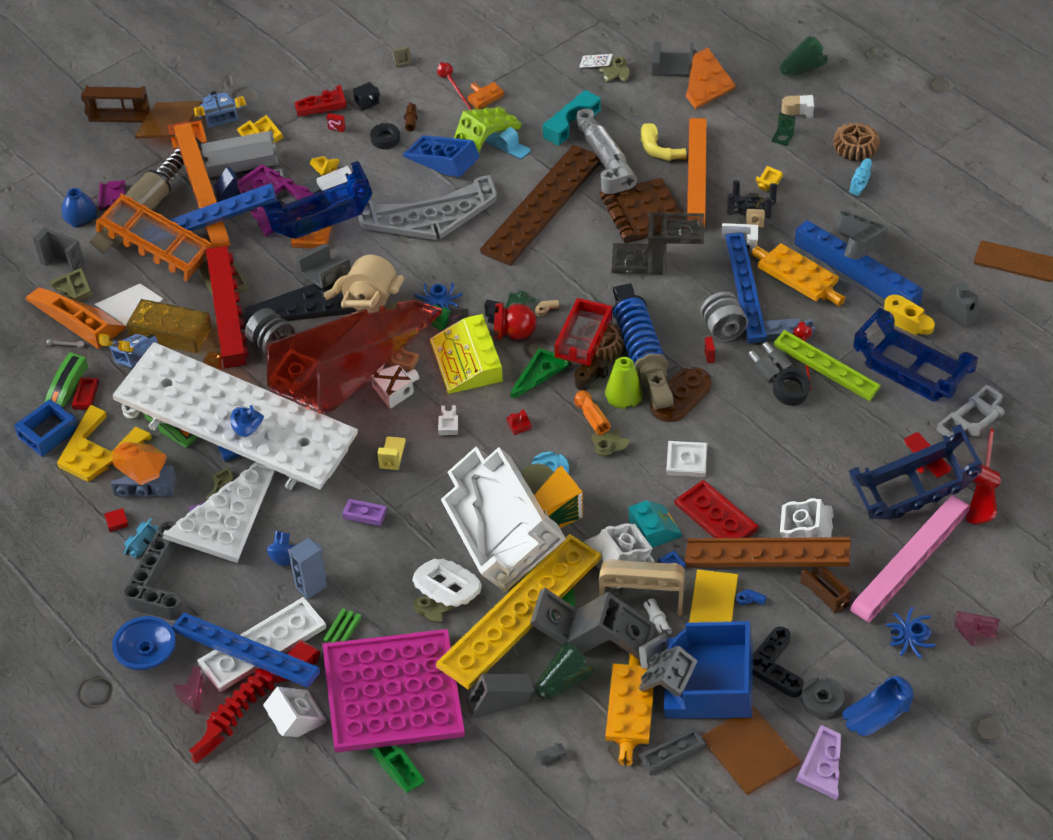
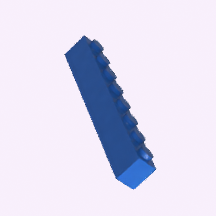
[794,220,923,306]

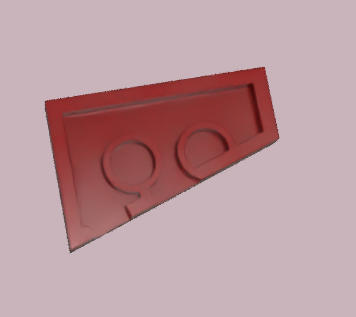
[294,85,347,116]

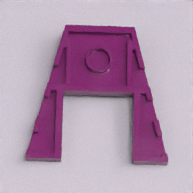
[237,164,320,237]

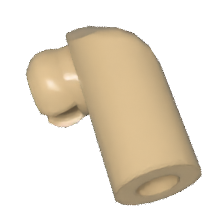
[535,300,559,316]

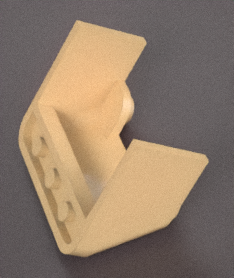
[599,559,685,616]

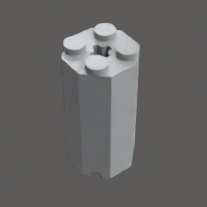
[201,131,279,178]

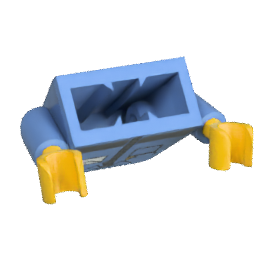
[194,91,246,128]
[98,334,158,368]

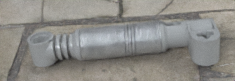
[577,109,637,194]

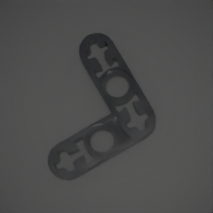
[753,626,804,697]

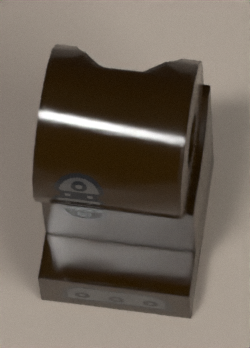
[574,356,608,390]

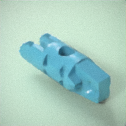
[849,158,872,196]

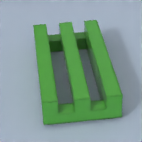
[323,608,361,643]

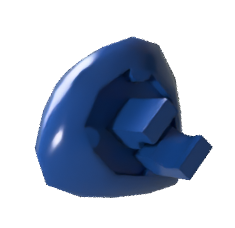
[230,405,264,438]
[267,531,296,567]

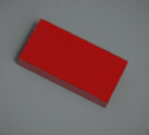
[72,377,99,410]

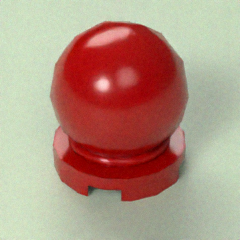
[494,303,537,341]

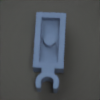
[763,318,815,339]

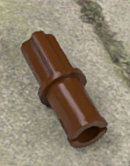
[404,102,418,132]

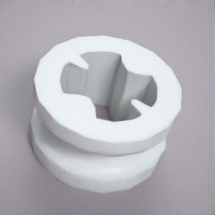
[122,404,140,419]

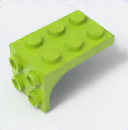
[454,107,522,154]

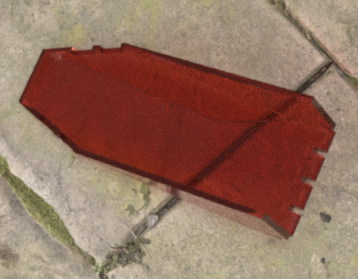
[266,300,442,413]

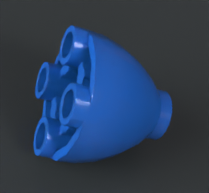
[61,188,97,228]

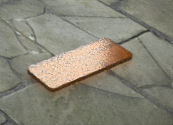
[974,241,1053,282]

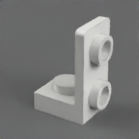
[722,223,758,253]

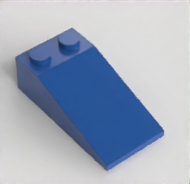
[403,135,480,177]

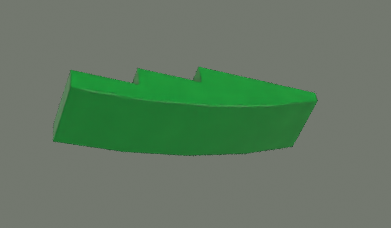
[368,745,425,794]

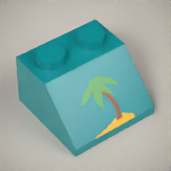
[628,500,682,548]

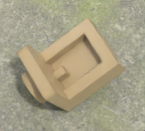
[746,209,765,227]

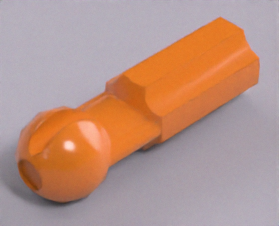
[574,390,611,435]

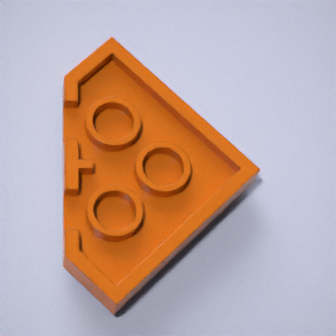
[686,47,736,109]

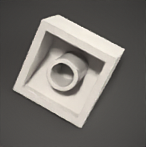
[264,687,327,737]

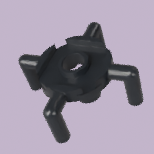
[727,180,777,219]

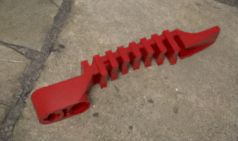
[189,641,321,763]

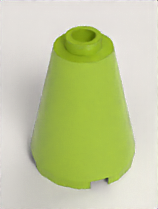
[605,357,643,409]

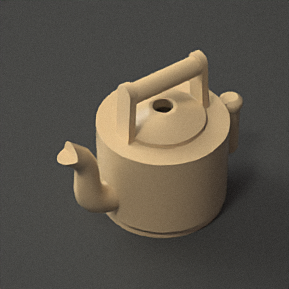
[323,255,404,313]

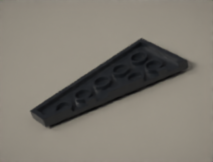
[245,283,356,323]

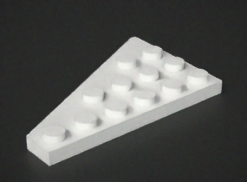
[163,462,275,563]

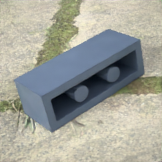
[288,537,327,600]

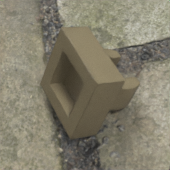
[392,46,412,67]

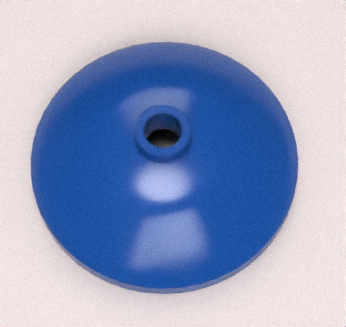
[112,616,176,670]

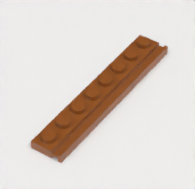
[685,537,851,567]

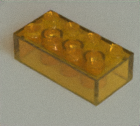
[126,299,212,354]

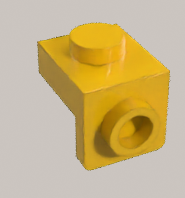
[310,156,340,176]
[755,166,783,192]

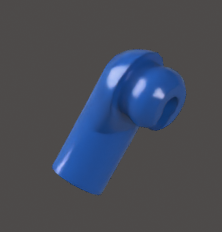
[736,589,767,606]

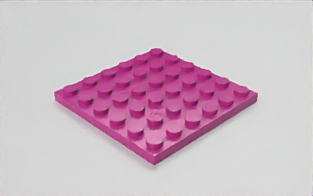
[323,629,465,753]

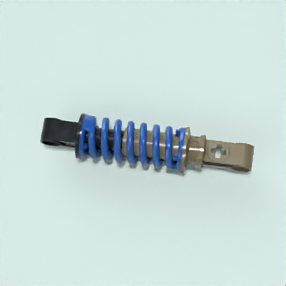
[612,283,674,410]

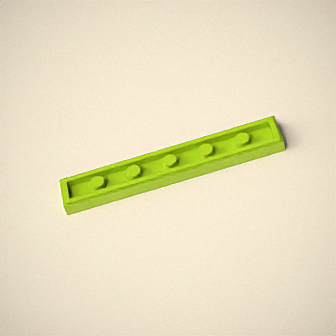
[774,330,881,402]

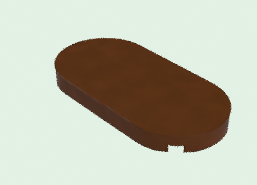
[650,367,711,422]

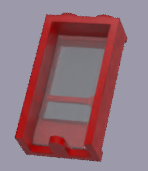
[554,298,612,366]

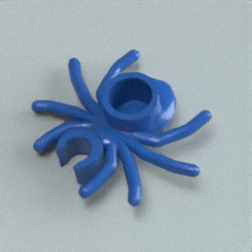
[414,283,463,314]
[886,607,936,658]

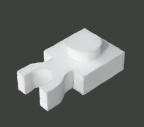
[438,405,458,435]

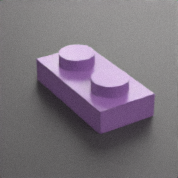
[342,499,387,526]

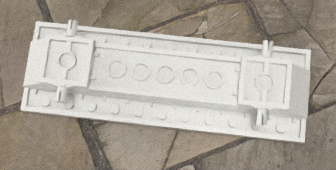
[113,342,358,490]

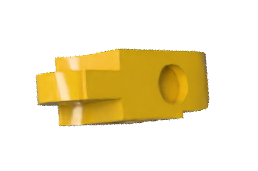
[884,295,935,336]

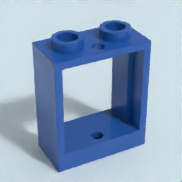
[14,399,77,457]

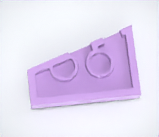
[796,725,841,800]

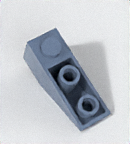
[111,466,176,497]

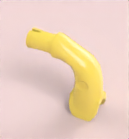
[641,123,686,162]

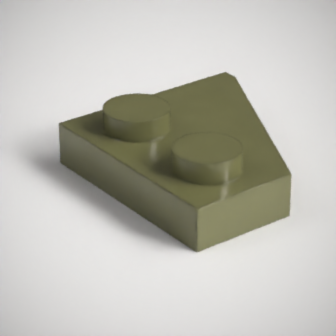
[49,268,93,302]

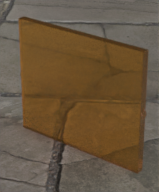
[135,101,202,139]
[701,706,800,795]

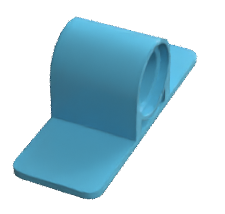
[485,127,531,159]

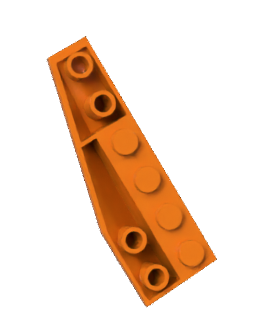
[25,287,126,349]

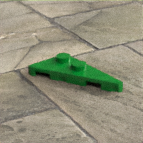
[510,348,572,399]

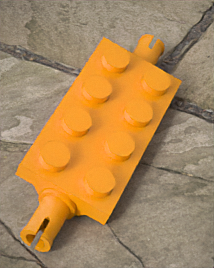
[751,243,845,306]
[605,653,654,766]

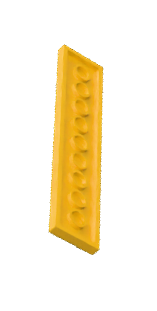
[436,534,602,690]

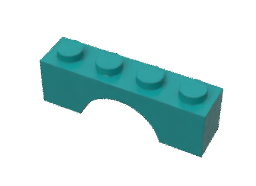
[542,90,601,146]

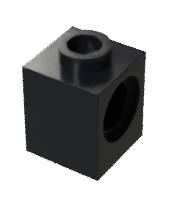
[353,82,380,111]

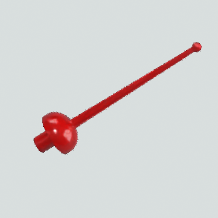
[437,62,472,110]
[793,322,812,390]

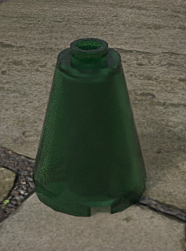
[780,35,828,77]
[535,642,594,700]

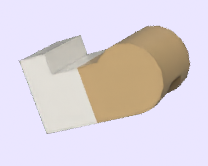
[781,95,814,118]

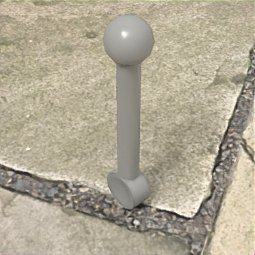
[46,339,85,349]

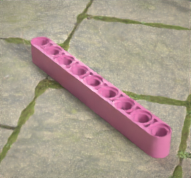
[850,495,970,623]

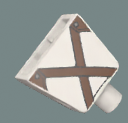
[371,365,419,409]

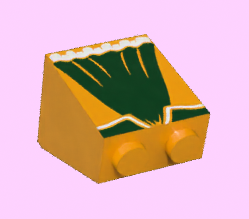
[534,466,583,528]

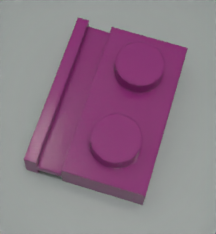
[98,180,126,211]

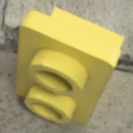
[377,437,406,470]

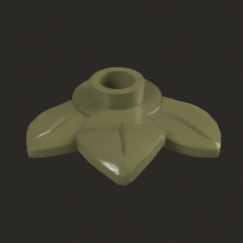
[599,56,630,83]
[592,429,630,456]
[413,594,455,623]

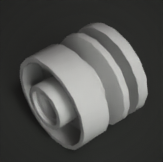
[700,292,748,341]

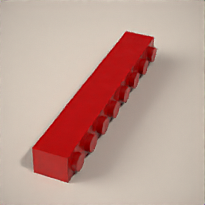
[206,246,249,369]

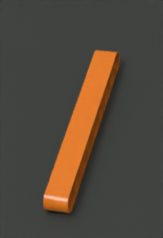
[687,118,706,229]
[173,122,230,248]

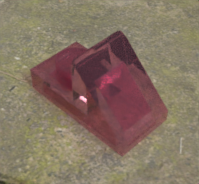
[954,611,1000,646]
[174,666,204,714]

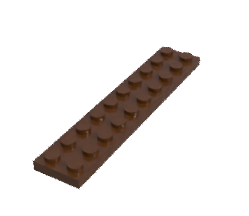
[480,145,602,266]

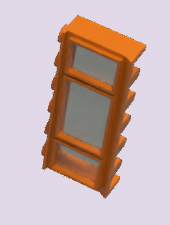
[96,193,211,282]

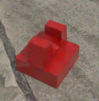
[506,409,532,435]

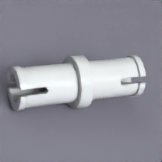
[644,599,672,637]

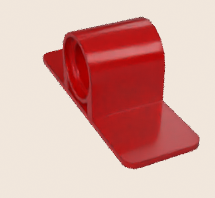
[903,432,952,478]

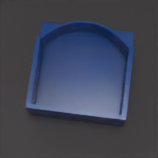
[664,621,753,719]

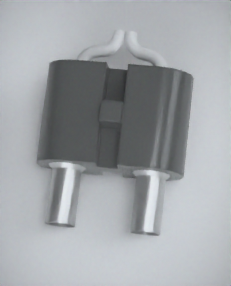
[748,342,793,383]

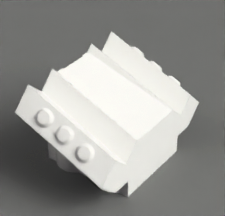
[780,498,834,538]
[584,523,655,589]

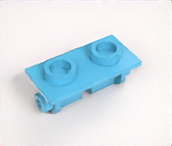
[123,518,159,558]

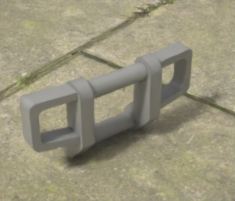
[937,385,1005,437]

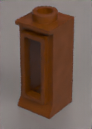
[800,567,851,614]

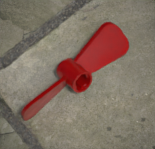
[966,428,1001,525]

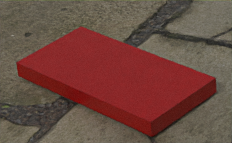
[674,479,759,538]

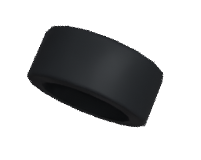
[773,368,811,406]

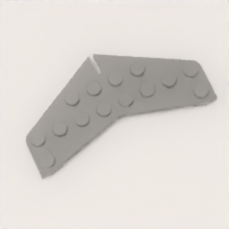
[354,175,497,240]

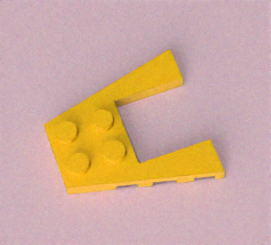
[57,405,152,482]

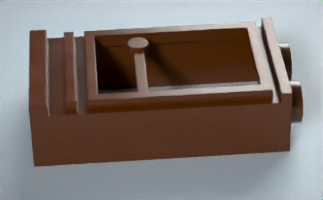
[81,85,151,123]

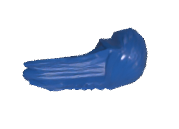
[842,676,914,737]

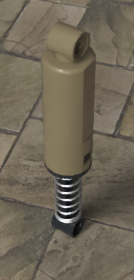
[89,137,203,254]

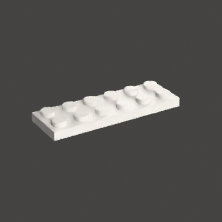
[197,597,327,693]

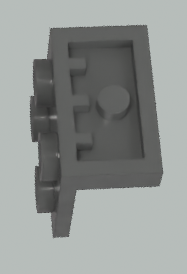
[639,646,697,697]

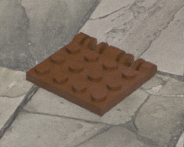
[599,177,687,243]

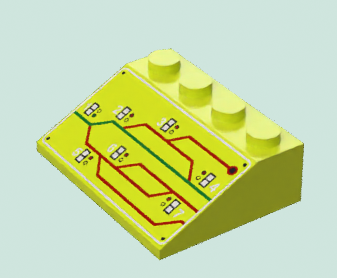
[430,314,503,394]

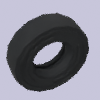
[370,123,400,149]

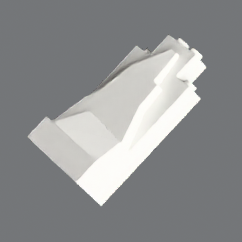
[441,446,566,592]

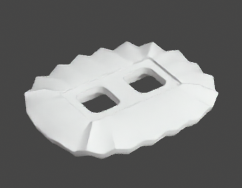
[412,559,482,607]

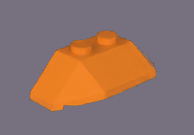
[112,442,167,485]

